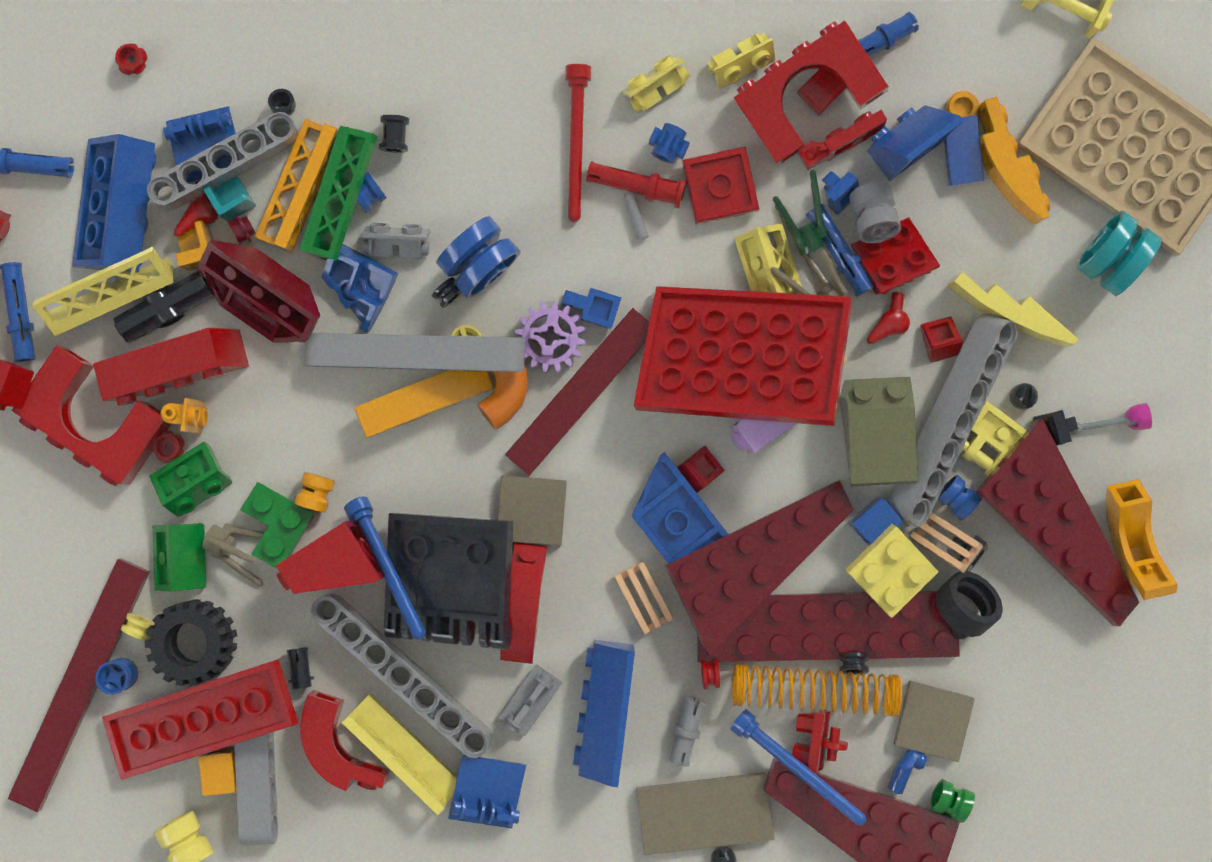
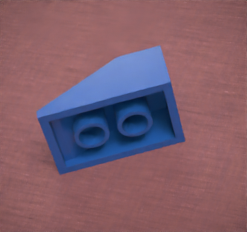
[867,105,964,181]

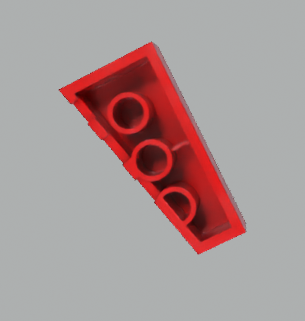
[93,327,249,406]

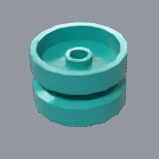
[1076,211,1162,297]

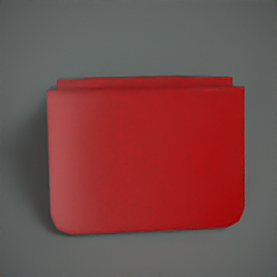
[920,316,963,362]
[677,446,725,493]

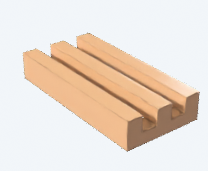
[910,512,983,573]
[614,561,673,635]

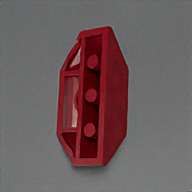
[198,240,321,343]

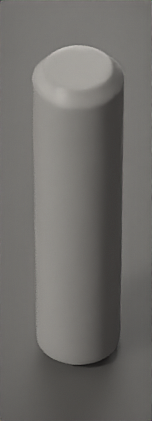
[624,192,649,240]

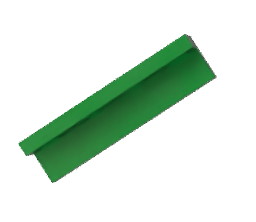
[300,125,378,261]

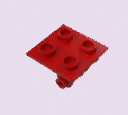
[851,217,940,295]

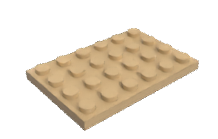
[1017,37,1212,256]

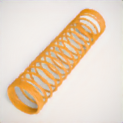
[732,663,902,717]

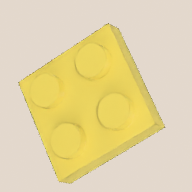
[845,524,939,618]

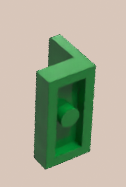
[152,523,206,592]

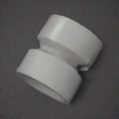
[849,181,901,243]

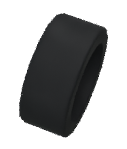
[936,571,1003,637]

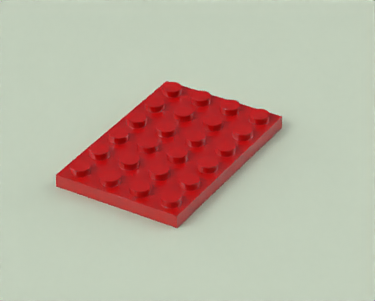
[633,286,852,426]

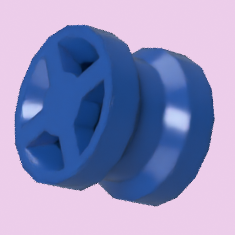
[357,171,387,213]

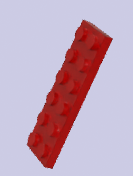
[102,659,298,780]

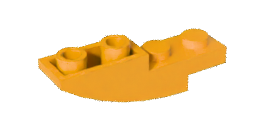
[978,96,1050,224]

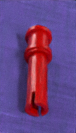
[586,161,686,209]

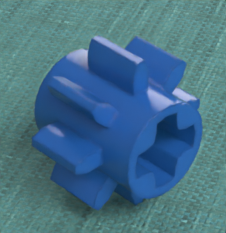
[648,123,690,164]

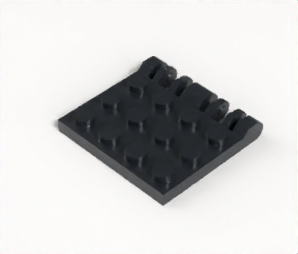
[384,513,514,650]

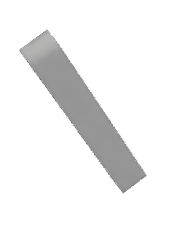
[887,314,1017,527]
[304,333,525,372]
[310,593,491,758]

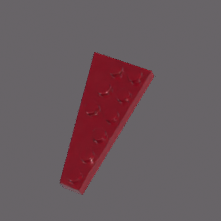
[664,480,854,656]

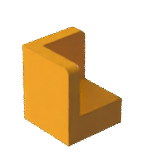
[175,221,213,271]
[198,747,236,796]

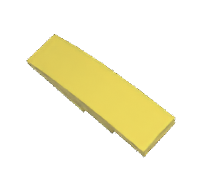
[947,272,1079,347]

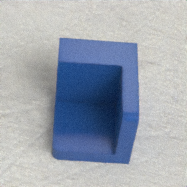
[847,497,903,546]

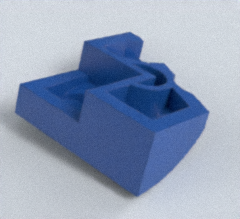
[321,244,399,332]

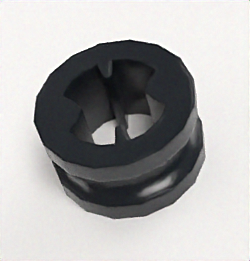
[431,276,462,308]
[839,652,869,675]

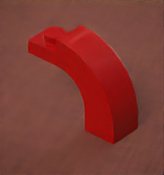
[500,542,547,664]
[300,690,390,791]

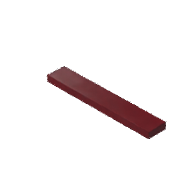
[505,308,649,476]

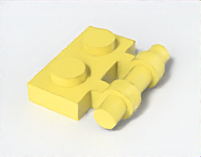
[960,401,1027,476]

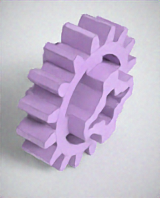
[515,301,586,373]

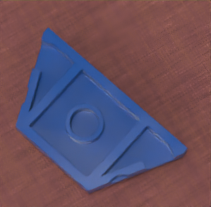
[631,452,728,563]

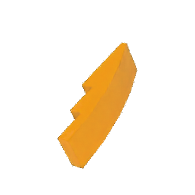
[354,370,493,438]

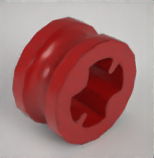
[701,659,720,690]

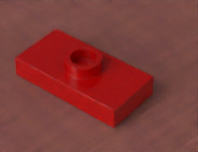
[797,69,846,116]

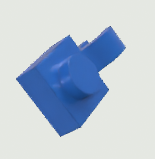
[561,288,622,330]

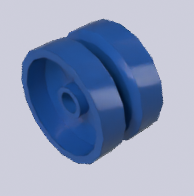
[436,216,521,299]

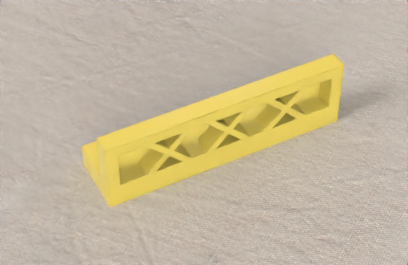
[734,223,802,294]
[32,247,174,336]
[342,693,457,815]

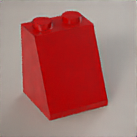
[275,520,384,594]

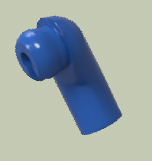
[888,749,927,794]

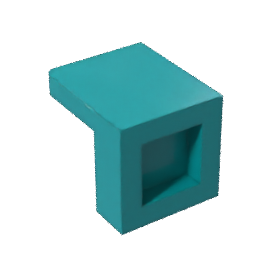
[203,176,256,221]

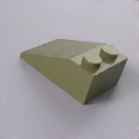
[840,377,918,487]

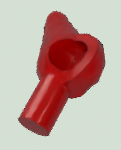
[173,181,219,237]
[867,292,910,344]

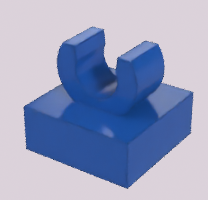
[822,171,859,215]

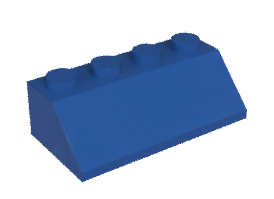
[72,134,156,273]
[573,640,635,787]

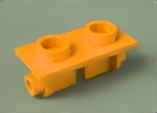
[161,398,208,433]

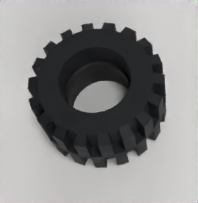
[145,599,237,686]

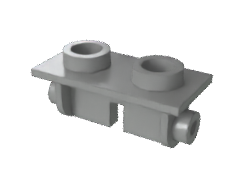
[361,222,430,259]
[498,664,563,736]

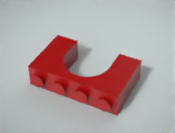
[733,20,889,166]
[11,345,172,486]

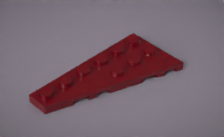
[975,419,1139,627]
[763,758,960,862]

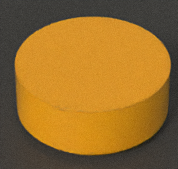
[945,91,979,117]

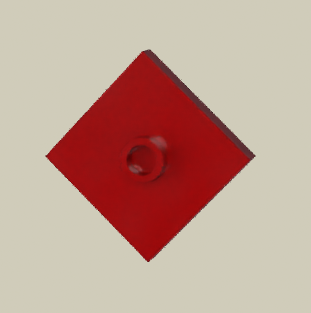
[682,146,760,225]

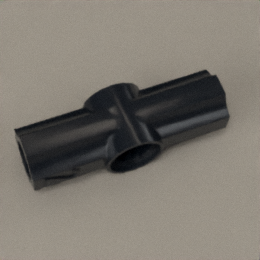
[113,270,214,343]

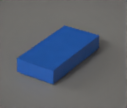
[944,115,984,186]

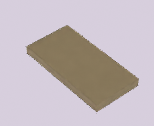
[636,772,775,855]

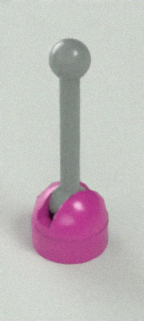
[1070,403,1152,435]

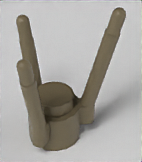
[771,250,848,296]
[202,523,264,587]

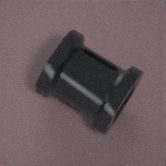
[379,115,410,153]

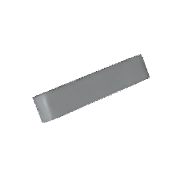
[147,112,298,211]
[234,732,278,846]

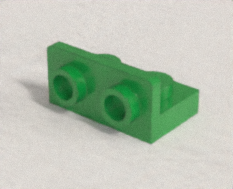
[149,441,232,517]

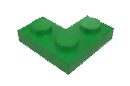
[240,482,315,569]

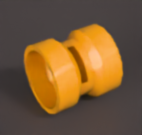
[294,472,335,513]

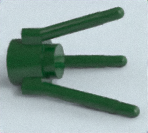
[773,170,828,256]

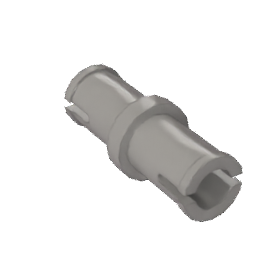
[669,696,705,767]

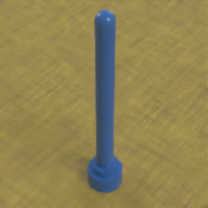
[344,496,425,640]
[730,709,866,826]

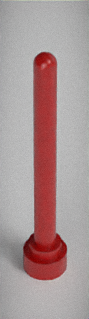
[565,64,591,222]

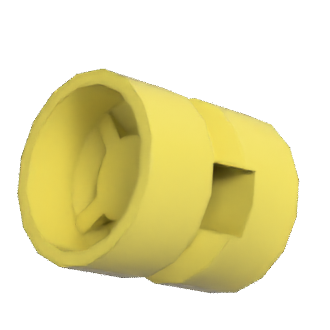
[153,810,214,862]

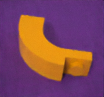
[1106,479,1178,600]

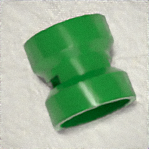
[930,779,975,823]

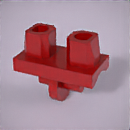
[792,710,848,774]

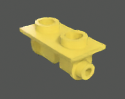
[707,33,776,89]
[621,55,690,113]

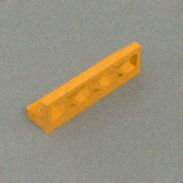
[255,119,338,253]

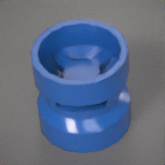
[937,475,982,521]
[95,657,138,695]

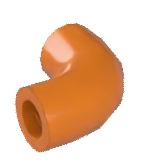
[477,365,528,431]

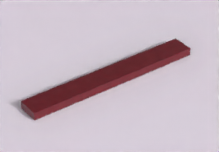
[8,558,151,812]

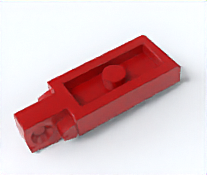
[798,109,887,170]

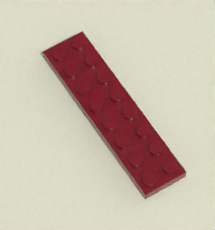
[697,591,960,662]

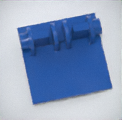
[163,106,236,183]
[448,754,526,828]

